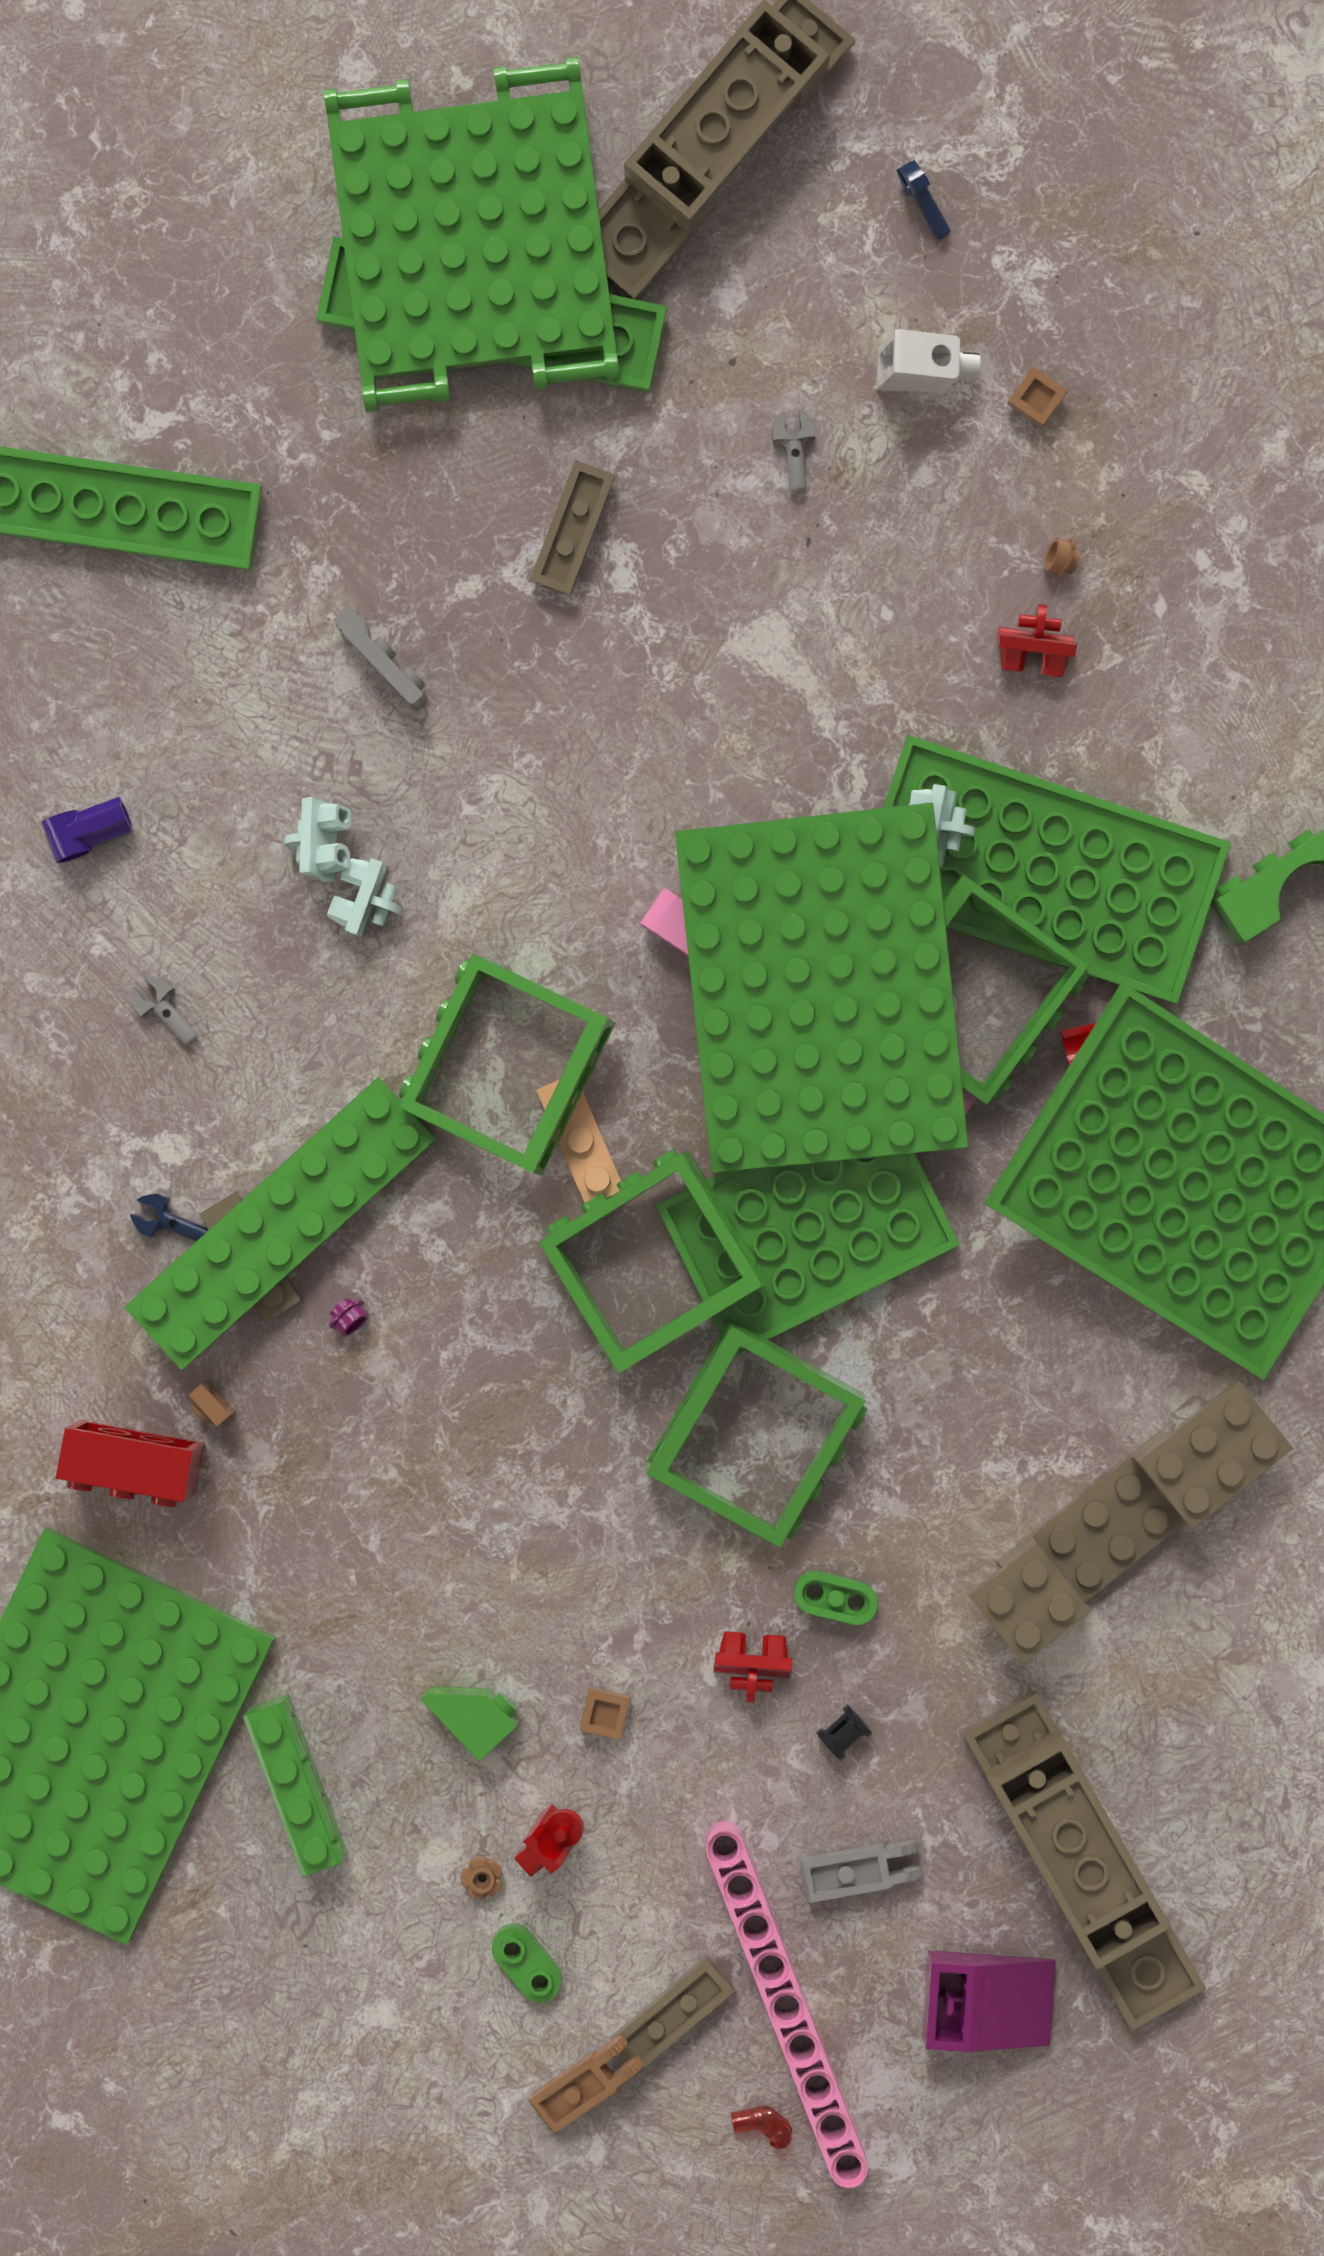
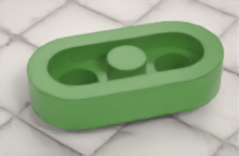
[793,1570,878,1625]
[492,1923,562,2003]

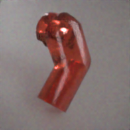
[731,2105,792,2149]

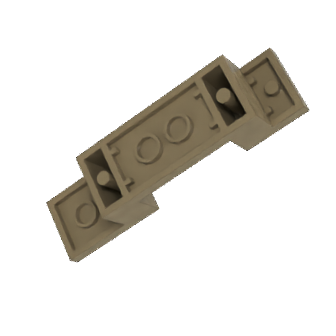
[598,0,855,300]
[968,1380,1294,1664]
[962,1690,1206,2031]

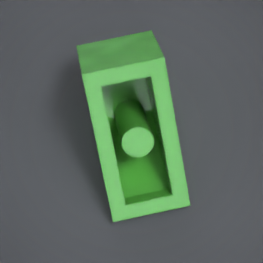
[421,1686,519,1762]

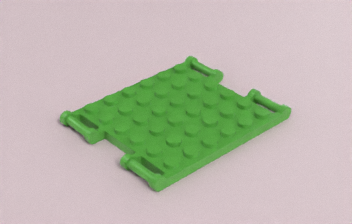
[324,56,620,412]

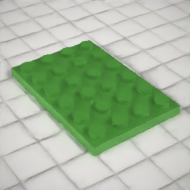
[656,1153,960,1356]

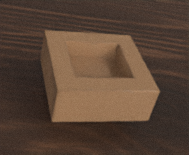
[1007,366,1068,429]
[189,1381,235,1427]
[579,1686,631,1740]

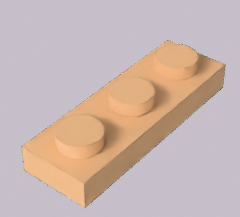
[536,1080,621,1203]

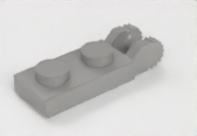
[335,608,428,710]
[800,1840,924,1903]

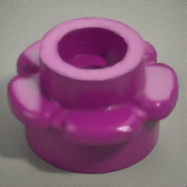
[329,1298,369,1337]

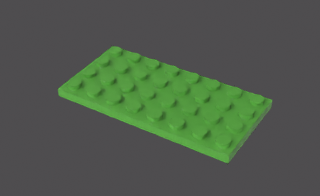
[883,735,1231,1005]

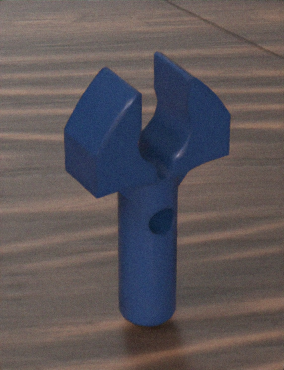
[896,160,951,240]
[130,1193,209,1241]

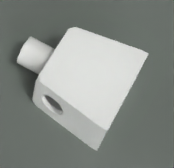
[876,329,981,392]

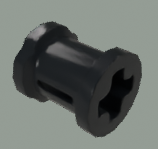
[816,1704,872,1761]

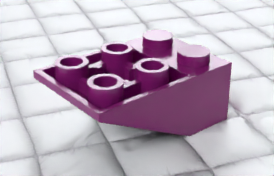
[922,1950,1056,2052]

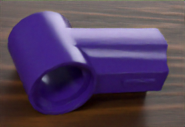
[41,797,134,863]

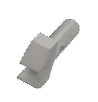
[772,409,815,493]
[131,976,197,1045]

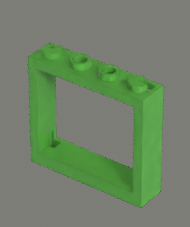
[943,873,1089,1104]
[398,953,616,1176]
[539,1149,769,1374]
[645,1318,867,1547]

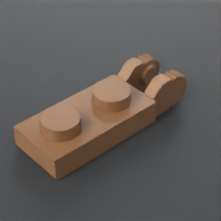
[528,2035,644,2133]

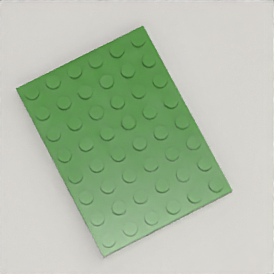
[675,802,969,1173]
[984,983,1324,1380]
[0,1527,275,1945]

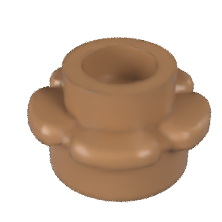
[1044,538,1081,579]
[461,1857,503,1899]

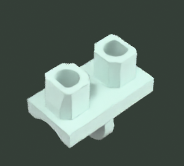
[909,784,976,868]
[284,797,351,882]
[327,858,403,937]

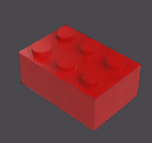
[55,1420,205,1507]

